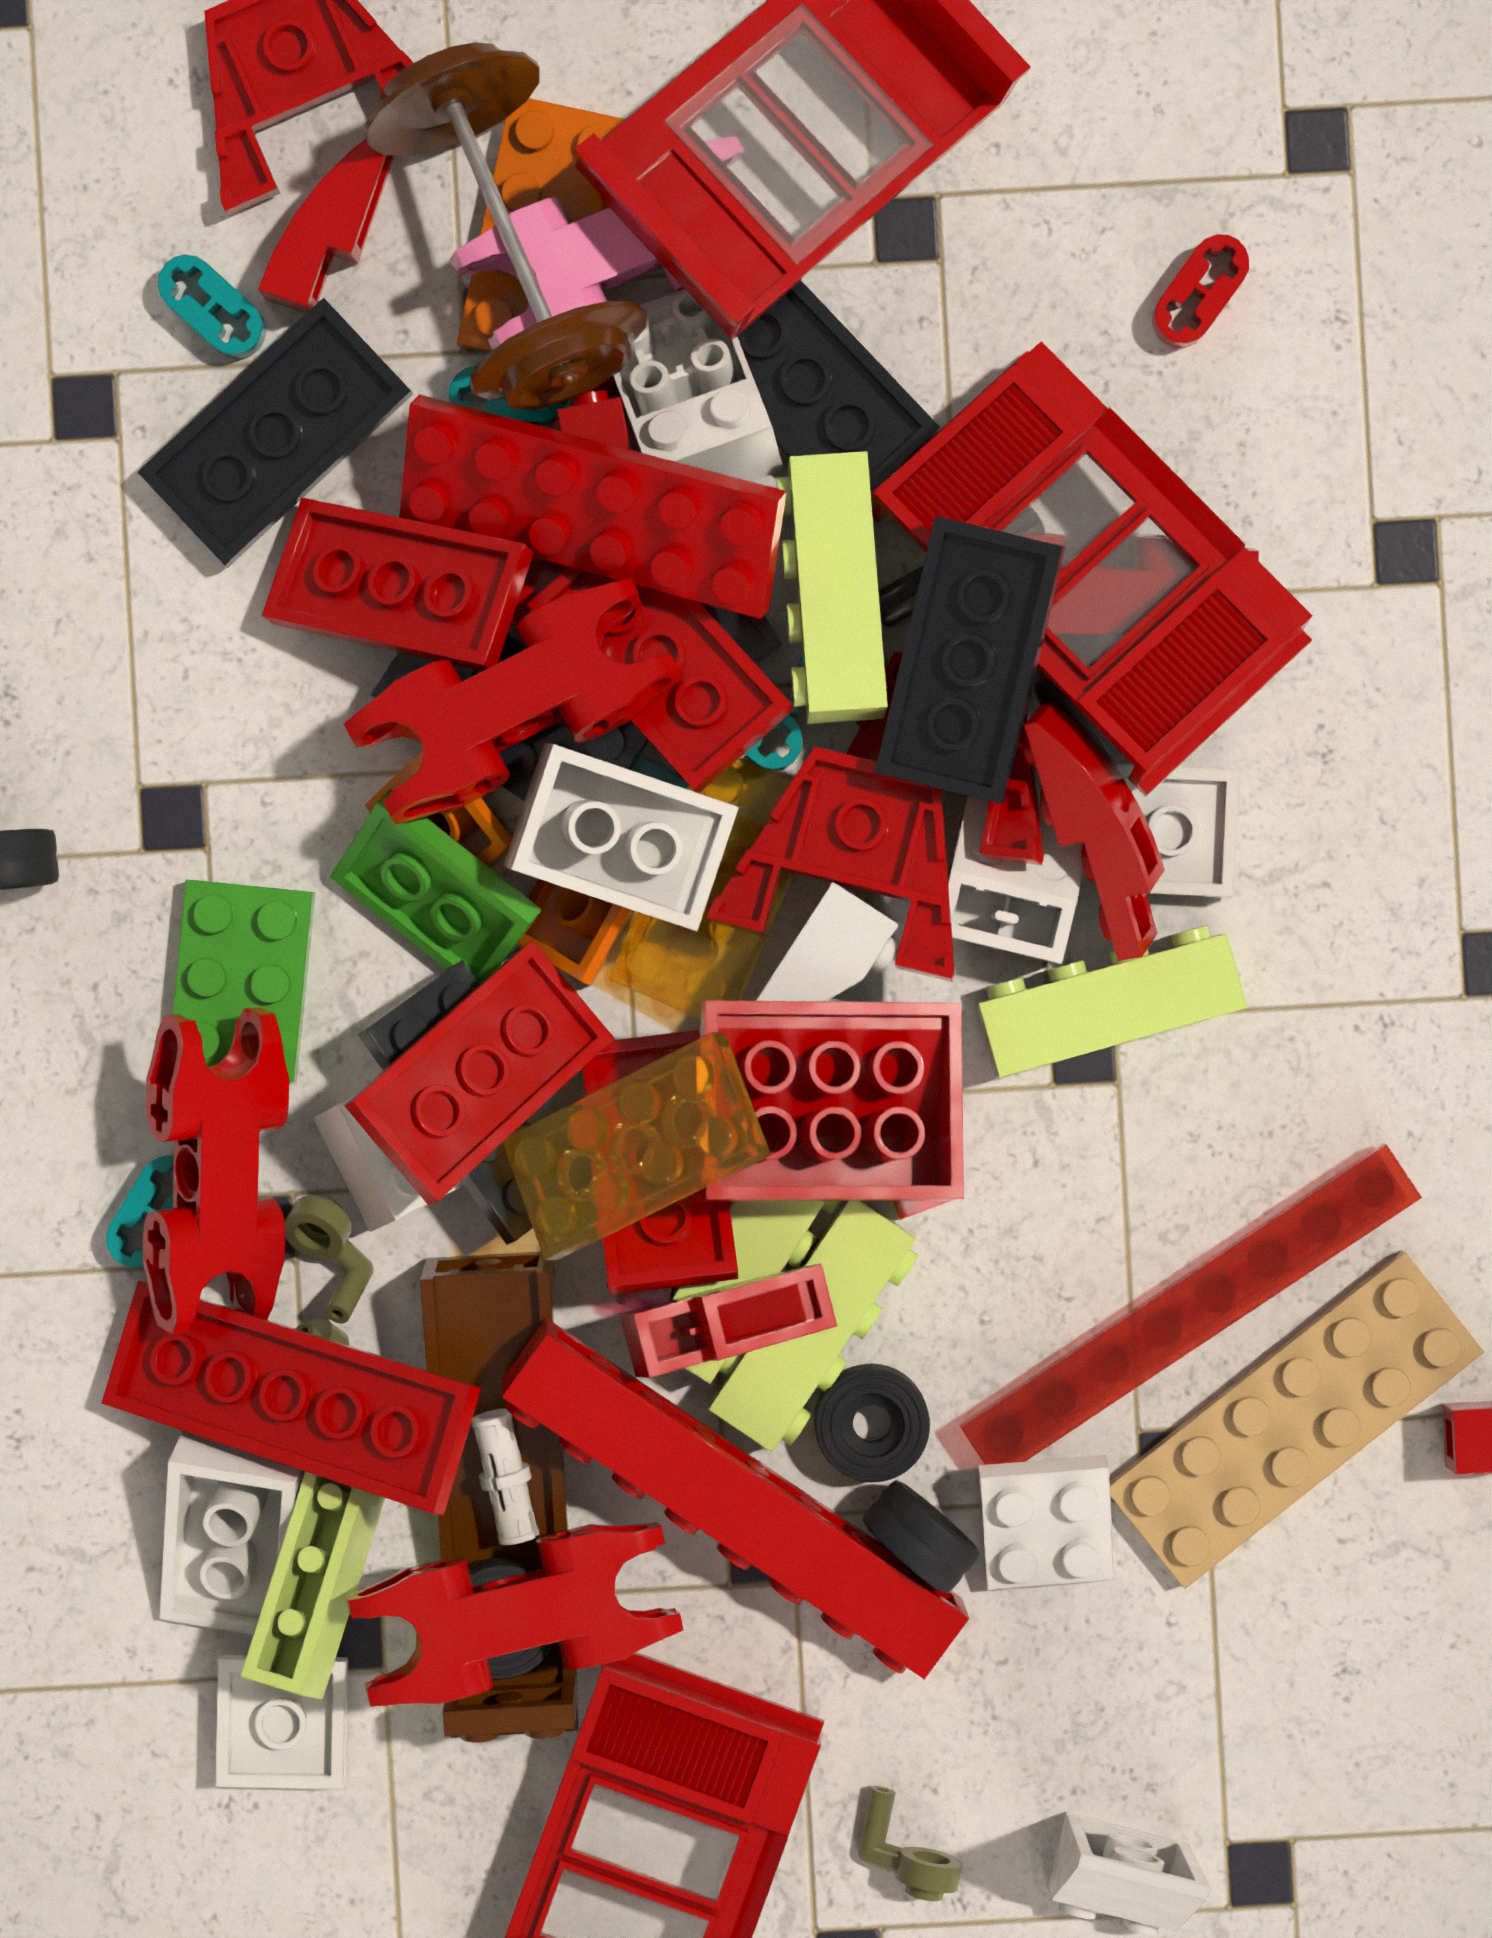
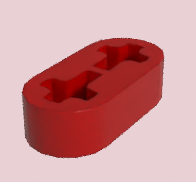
[1152,234,1249,348]

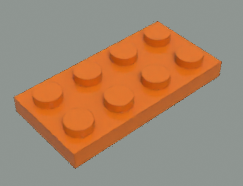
[456,98,627,354]

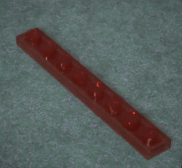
[959,1143,1422,1465]

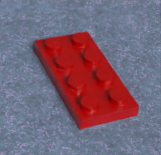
[261,497,534,671]
[527,567,794,793]
[344,940,615,1206]
[582,1030,739,1295]

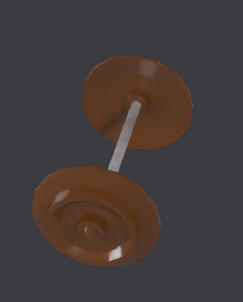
[364,42,647,410]

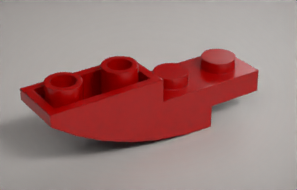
[1022,702,1165,961]

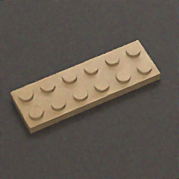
[1110,1250,1484,1590]

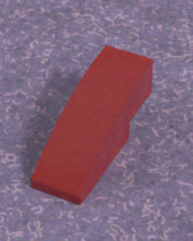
[258,139,395,314]
[620,1264,837,1378]

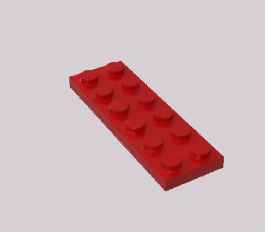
[399,394,787,619]
[101,1280,481,1515]

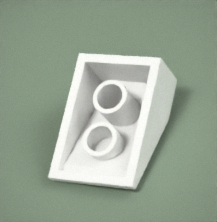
[503,743,739,931]
[756,882,900,1001]
[159,1431,305,1635]
[1047,1812,1210,1935]

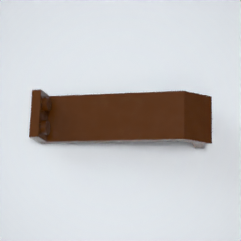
[420,1251,579,1743]

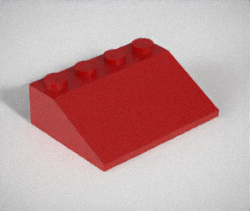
[691,1000,964,1202]

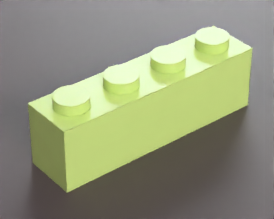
[776,451,888,724]
[975,925,1248,1078]
[670,1201,840,1384]
[708,1201,918,1453]
[240,1472,385,1700]

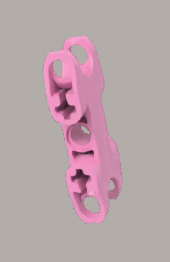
[450,136,775,350]

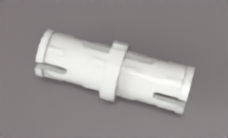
[471,1409,540,1545]

